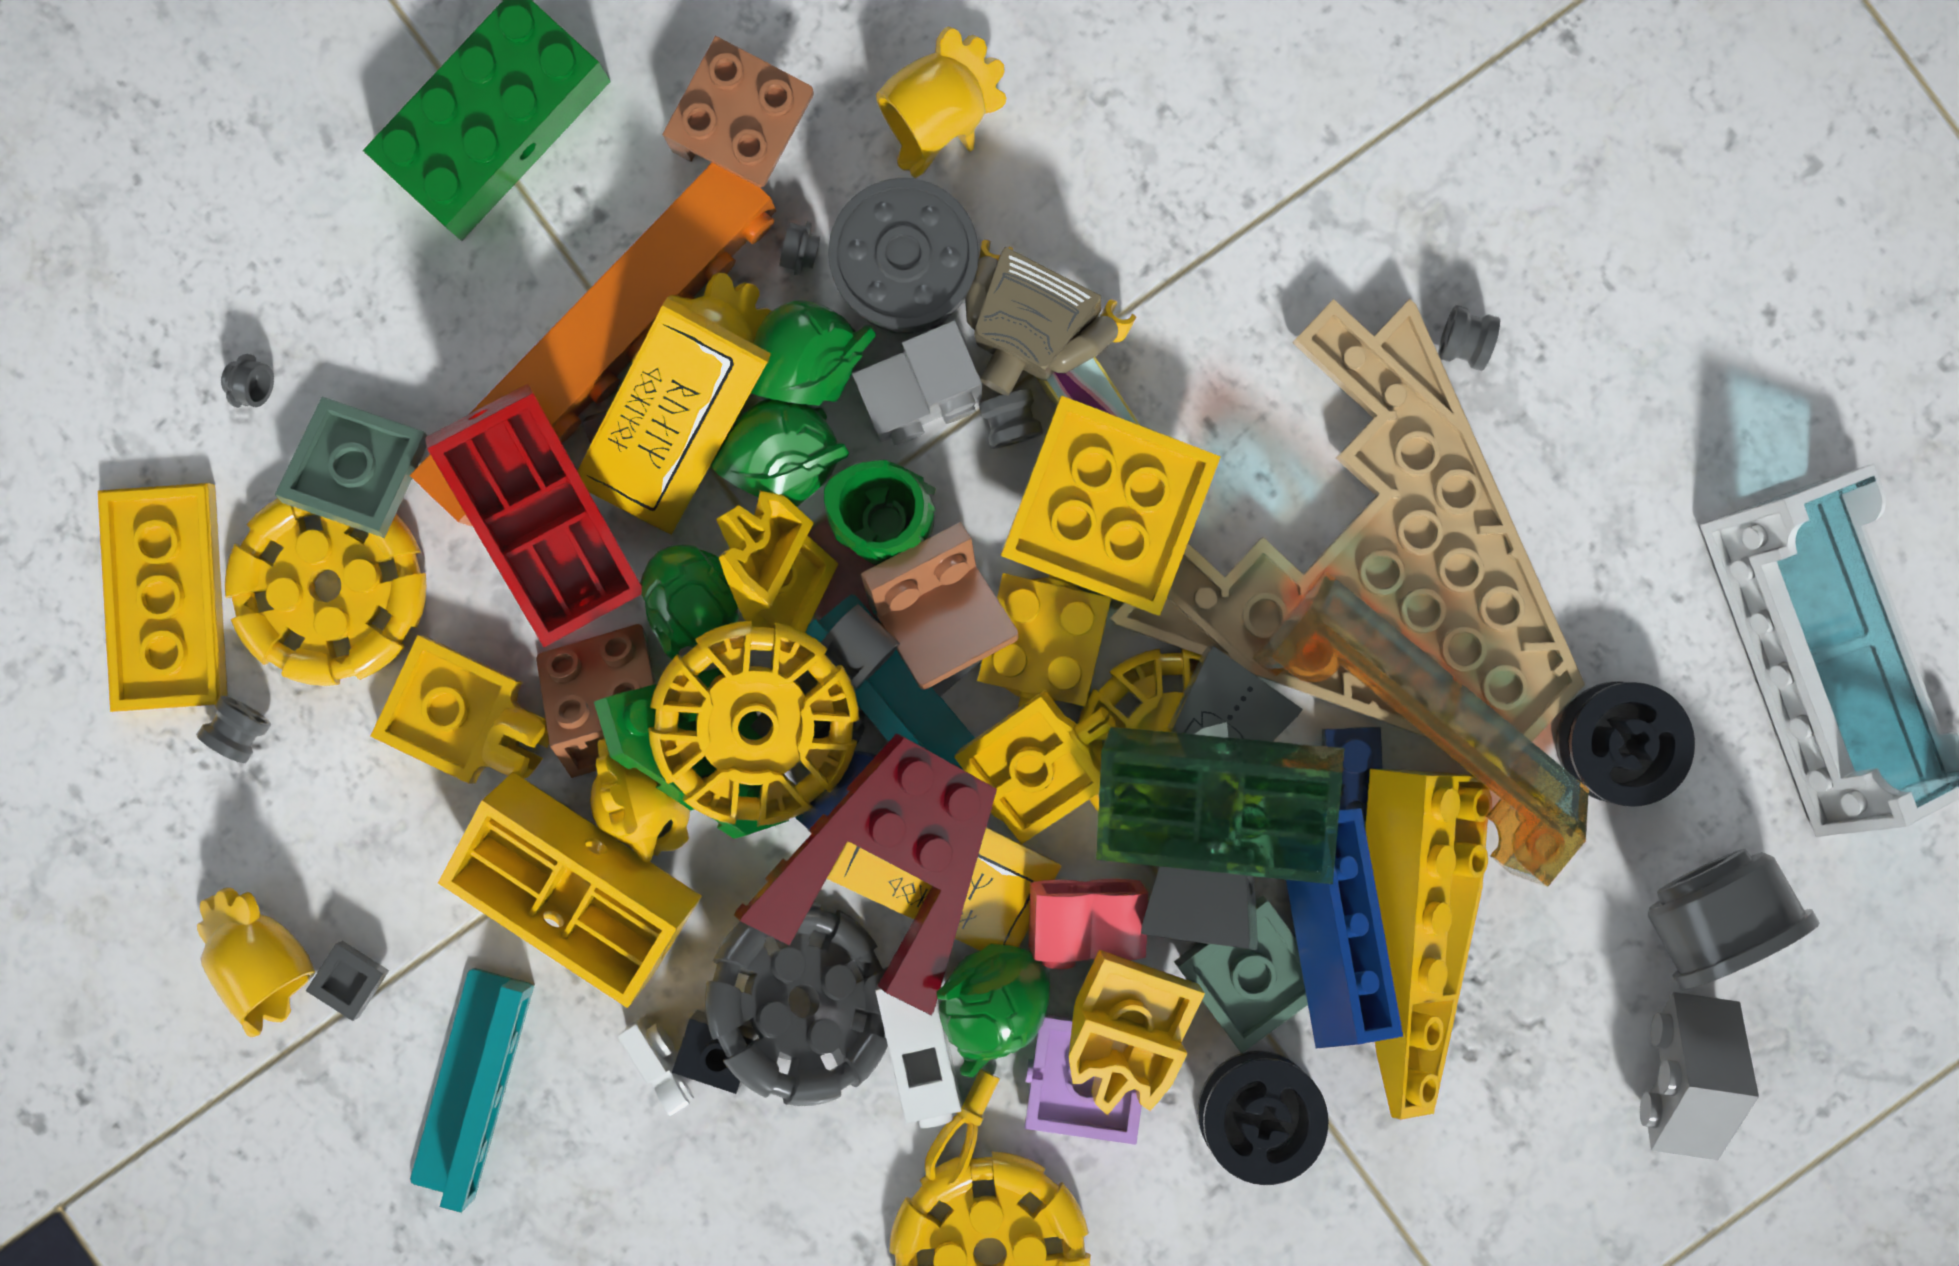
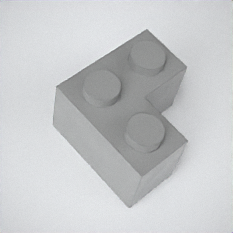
[852,320,982,445]
[1640,992,1759,1160]

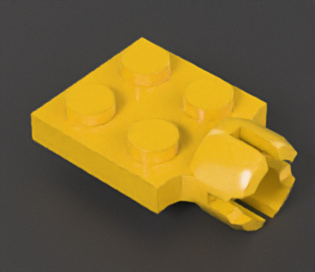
[370,635,549,784]

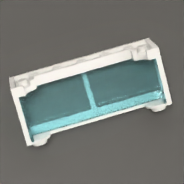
[1700,464,1959,837]

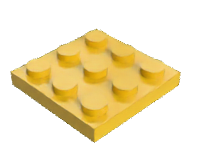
[1000,396,1221,616]

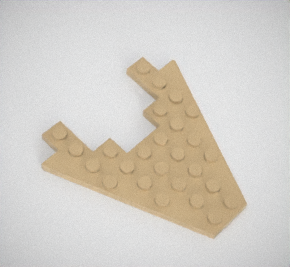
[1109,299,1585,766]

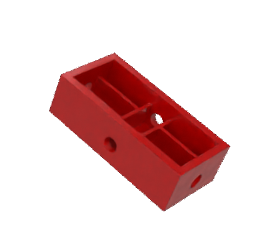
[425,384,642,647]

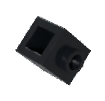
[672,1010,758,1094]

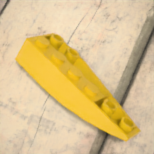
[1365,769,1492,1120]

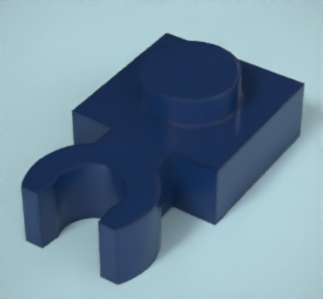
[1322,727,1383,822]

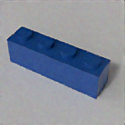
[1276,808,1403,1049]

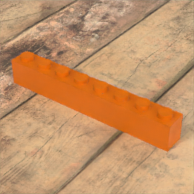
[409,163,776,526]

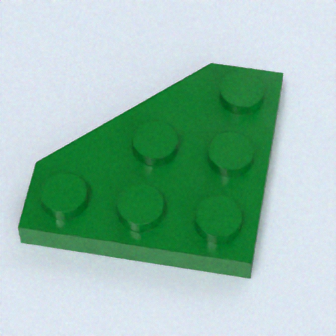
[594,668,789,839]

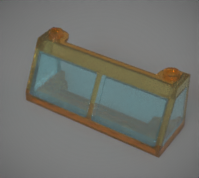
[1252,572,1589,887]

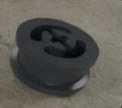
[1556,681,1695,807]
[1197,1051,1329,1185]

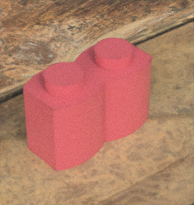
[1028,879,1148,969]

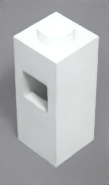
[875,985,962,1128]

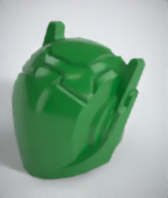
[751,300,875,406]
[711,399,849,506]
[824,460,936,565]
[640,544,739,660]
[936,944,1050,1077]

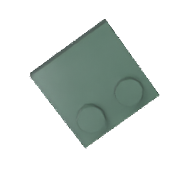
[275,397,427,538]
[1174,896,1308,1054]

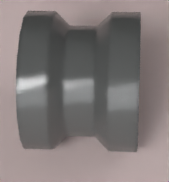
[1438,305,1500,371]
[979,389,1043,449]
[196,696,271,763]

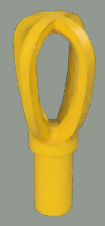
[925,1069,1000,1186]

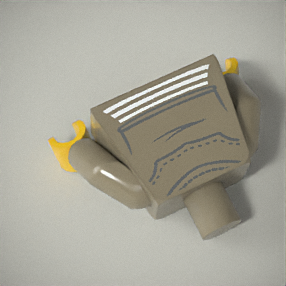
[965,239,1137,396]

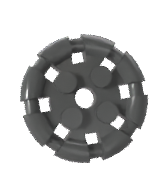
[705,902,888,1106]

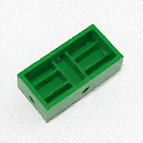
[362,0,611,241]

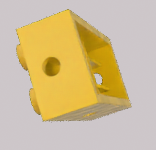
[438,772,702,1008]

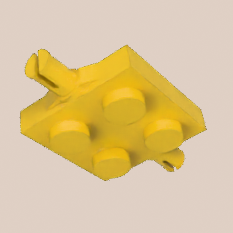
[977,573,1112,709]
[954,690,1116,844]

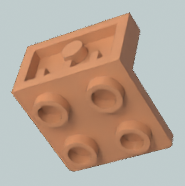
[662,35,814,188]
[861,522,1019,690]
[536,624,655,778]

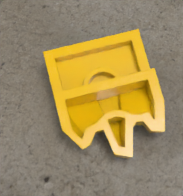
[716,491,838,632]
[1069,950,1205,1115]

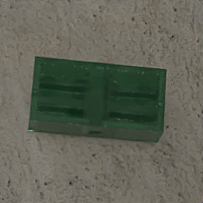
[1096,727,1345,884]

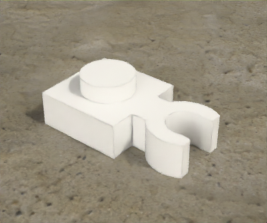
[617,1016,694,1116]

